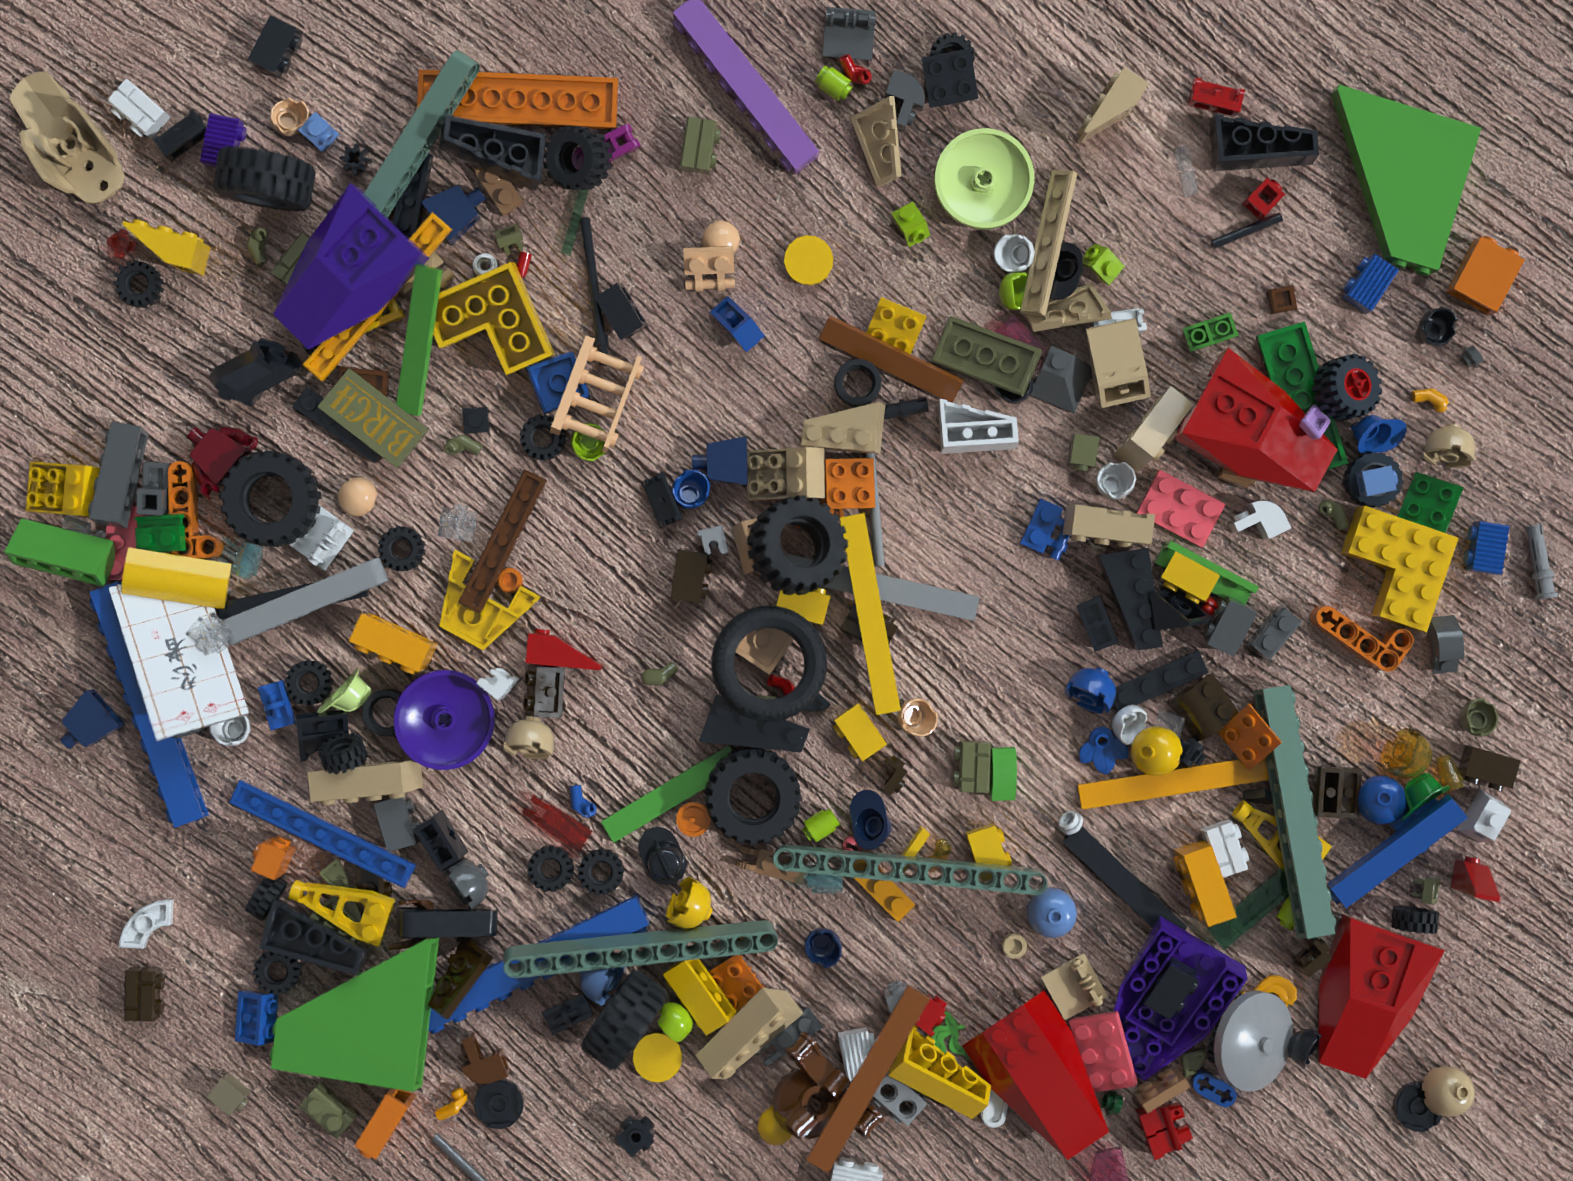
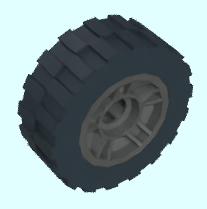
[1343,452,1403,507]

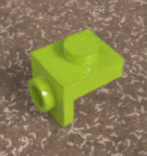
[891,202,930,247]
[1083,244,1125,285]

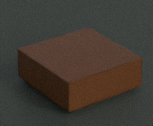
[1267,285,1298,315]

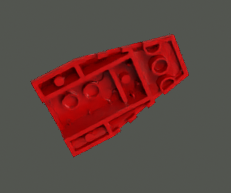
[962,990,1109,1160]

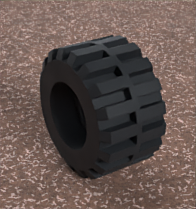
[543,126,613,190]

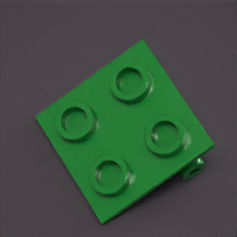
[1398,472,1464,533]

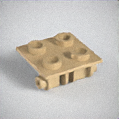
[1041,953,1108,1020]

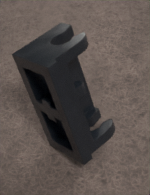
[152,109,207,162]
[595,283,648,340]
[641,472,683,529]
[1076,595,1119,652]

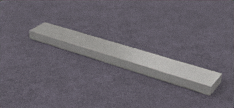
[786,553,980,621]

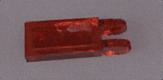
[522,794,593,852]

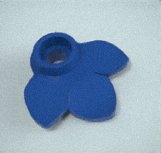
[1079,727,1129,775]

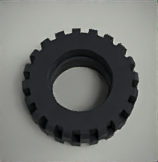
[213,146,316,212]
[219,450,322,547]
[747,495,848,595]
[705,747,801,846]
[580,970,668,1070]

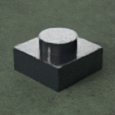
[462,407,490,434]

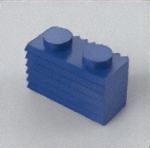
[1342,254,1399,314]
[1463,521,1510,575]

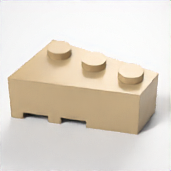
[1113,386,1194,473]
[801,402,885,455]
[1063,505,1155,549]

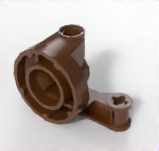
[772,1031,884,1140]

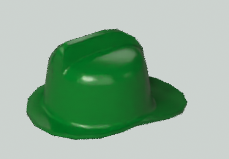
[1401,773,1450,822]

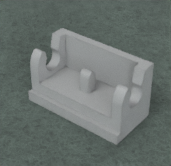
[697,525,729,555]

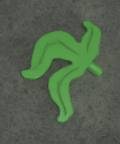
[931,1012,970,1060]

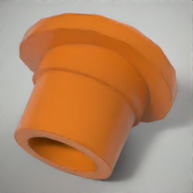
[676,802,711,837]

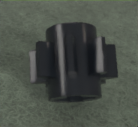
[339,143,373,177]
[1180,737,1207,768]

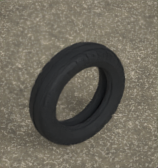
[711,606,827,722]

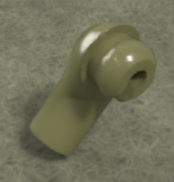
[444,435,483,456]
[1319,500,1350,530]
[641,662,678,686]

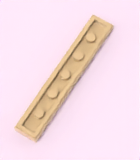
[1020,170,1077,316]

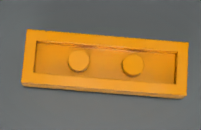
[853,851,915,922]

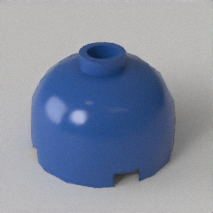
[1064,667,1116,714]
[1358,775,1407,825]

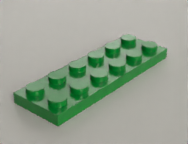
[1256,321,1348,470]

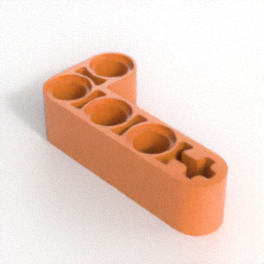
[168,461,224,559]
[1310,606,1414,672]

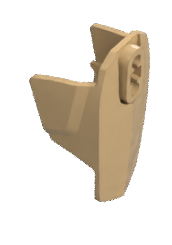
[9,71,125,204]

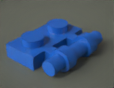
[1019,498,1070,561]

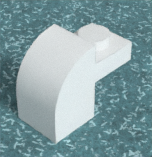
[1229,501,1291,540]

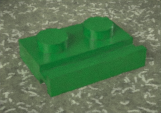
[135,514,186,552]

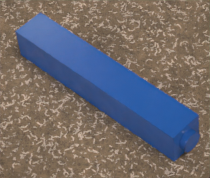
[1327,794,1468,908]

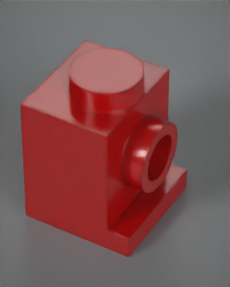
[1242,177,1285,220]
[915,994,948,1037]

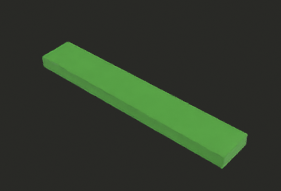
[396,264,442,416]
[601,745,733,843]

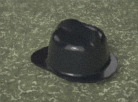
[1049,242,1083,300]
[638,827,687,885]

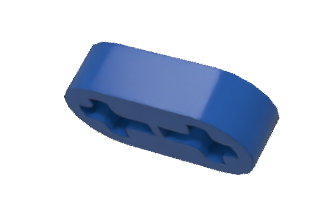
[1191,1070,1237,1107]

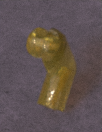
[926,838,951,870]

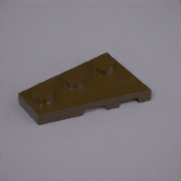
[428,937,494,1020]

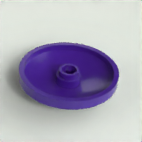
[393,669,495,770]

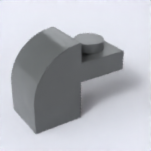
[884,70,925,132]
[137,462,171,515]
[1427,615,1464,674]

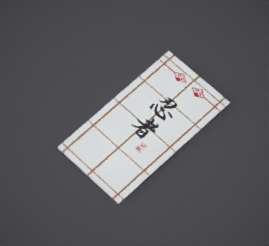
[109,584,249,741]

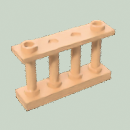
[550,336,644,453]

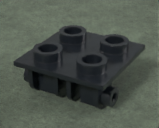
[921,48,979,108]

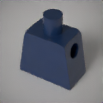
[422,185,486,245]
[692,437,747,486]
[60,689,126,749]

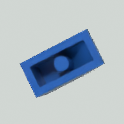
[710,296,765,352]

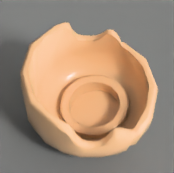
[270,97,309,136]
[702,220,740,254]
[338,477,378,516]
[898,698,938,737]

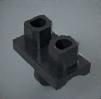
[542,992,594,1036]

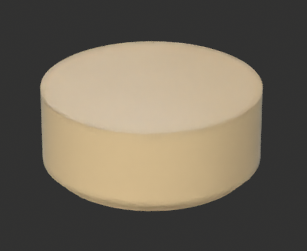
[1001,933,1027,959]

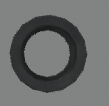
[834,359,882,407]
[362,689,401,736]

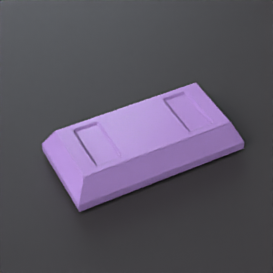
[1300,404,1331,440]

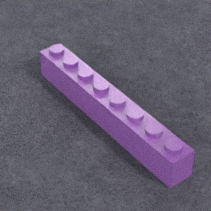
[672,0,819,175]

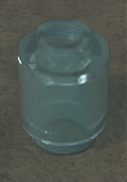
[232,541,264,579]
[807,873,843,894]

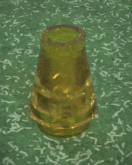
[1436,754,1464,792]

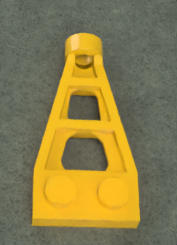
[1232,800,1332,873]
[288,880,396,947]

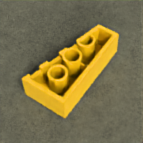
[888,1025,991,1119]

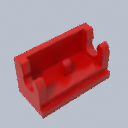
[1187,77,1245,118]

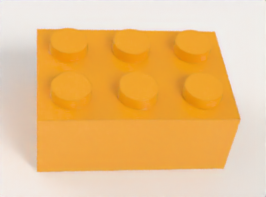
[349,613,438,674]
[1173,840,1237,927]

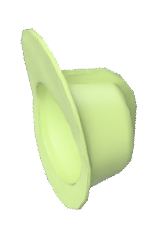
[317,667,372,713]

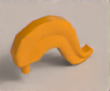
[1241,975,1297,1007]

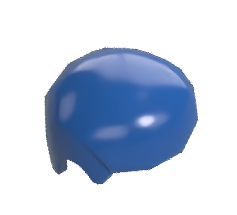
[672,470,710,509]

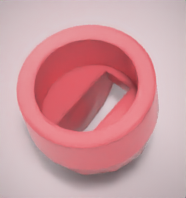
[842,836,862,851]

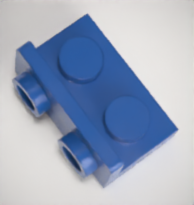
[235,990,278,1046]

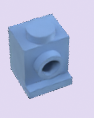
[299,112,339,153]

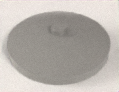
[1214,990,1293,1092]

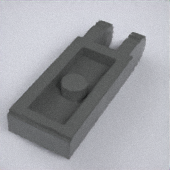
[756,1006,823,1066]

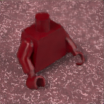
[187,426,258,500]

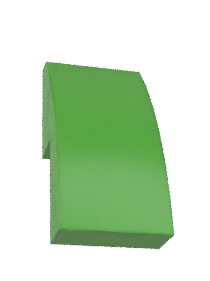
[1183,312,1239,352]
[989,747,1017,801]

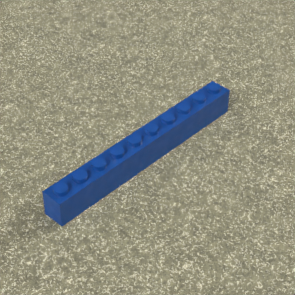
[89,582,209,828]
[428,895,650,1034]

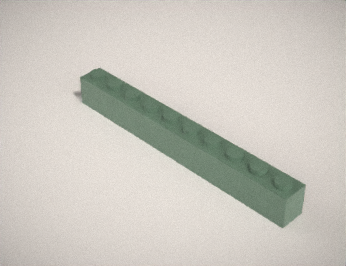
[1253,685,1336,939]

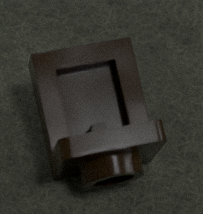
[881,755,908,796]

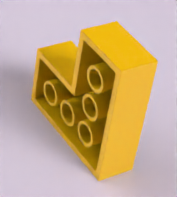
[433,262,555,375]
[1341,506,1459,632]

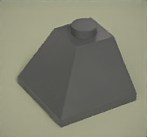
[1030,346,1092,414]

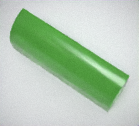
[4,518,115,587]

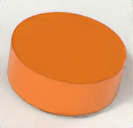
[497,568,523,593]

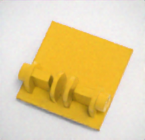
[866,297,927,354]

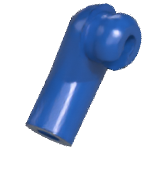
[569,785,597,818]

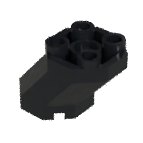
[209,338,303,407]

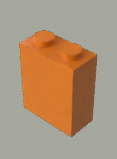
[1446,236,1525,315]
[354,1088,416,1159]

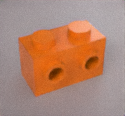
[251,835,297,880]

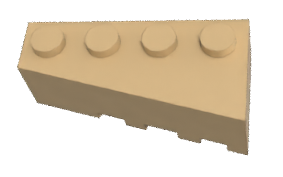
[307,759,423,806]
[696,988,804,1080]

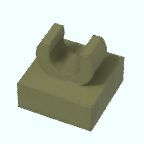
[495,223,523,255]
[1412,877,1441,904]

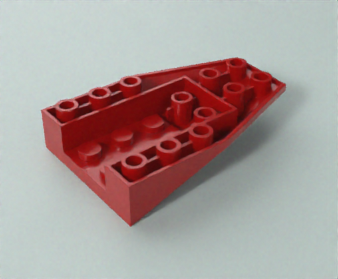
[1173,347,1338,493]
[1318,914,1445,1079]

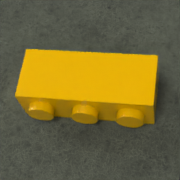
[663,959,737,1035]

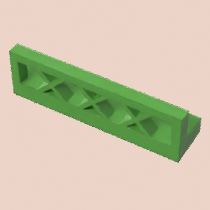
[1154,541,1259,604]

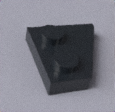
[296,710,349,762]

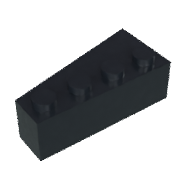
[1209,113,1319,171]
[439,115,546,191]
[1095,548,1163,650]
[699,693,810,753]
[259,899,369,975]

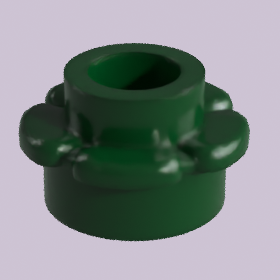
[1101,1091,1123,1115]

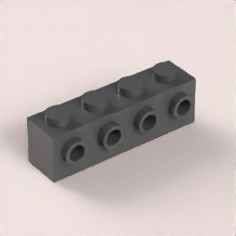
[88,422,149,529]

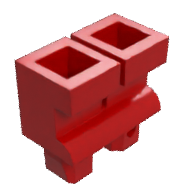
[1135,1102,1193,1160]

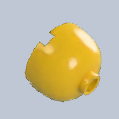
[1130,726,1183,776]
[666,877,713,929]

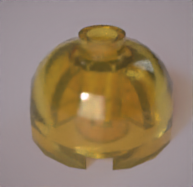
[1381,728,1432,779]

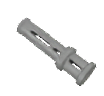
[1526,524,1558,600]

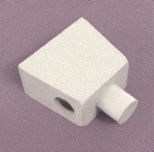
[1457,789,1511,842]

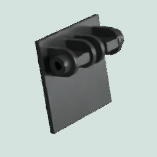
[823,7,876,61]

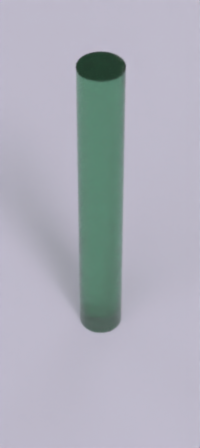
[561,190,589,256]

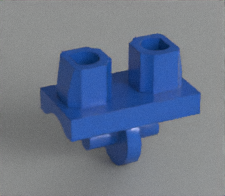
[258,680,296,730]

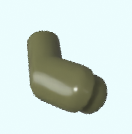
[247,228,268,267]

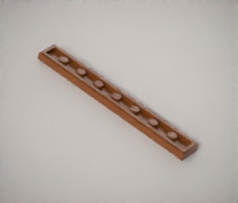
[806,985,930,1173]

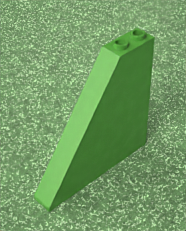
[1331,84,1481,276]
[270,937,439,1092]

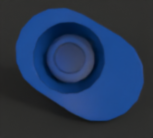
[1351,415,1407,453]

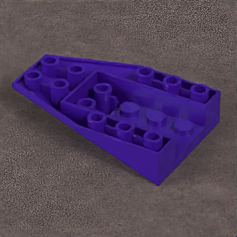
[273,183,429,350]
[1113,916,1248,1081]

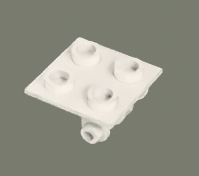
[290,504,354,571]

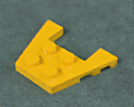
[439,549,541,650]

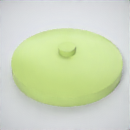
[934,128,1035,230]

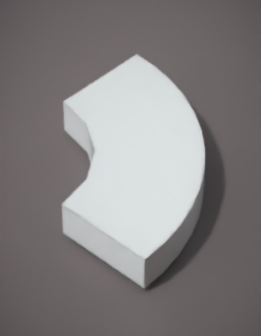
[119,899,174,949]

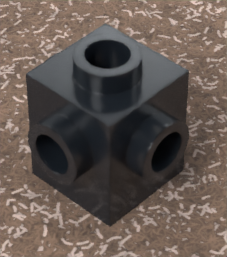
[615,1113,655,1157]

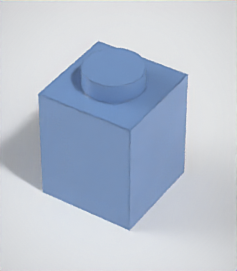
[1355,466,1398,497]

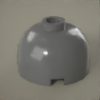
[441,859,489,910]

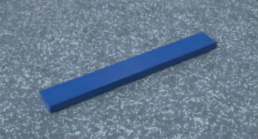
[229,780,416,888]

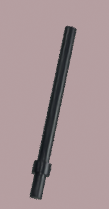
[580,217,609,366]

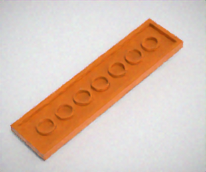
[417,69,619,130]

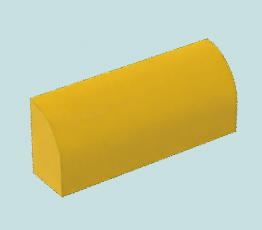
[122,548,231,609]

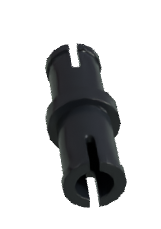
[884,396,929,420]

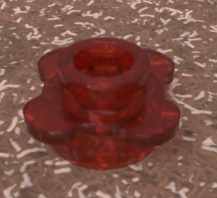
[106,229,137,259]

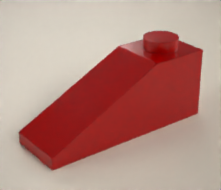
[525,629,603,670]
[1450,856,1501,902]

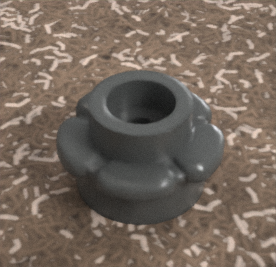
[1460,345,1483,368]

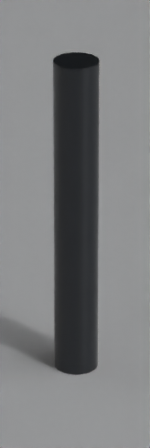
[1210,212,1283,249]

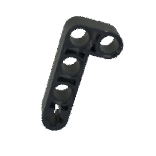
[396,907,498,938]

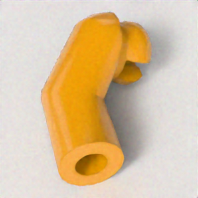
[1411,388,1449,413]
[435,1087,467,1121]

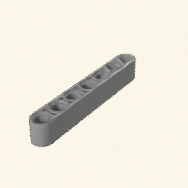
[219,558,389,646]

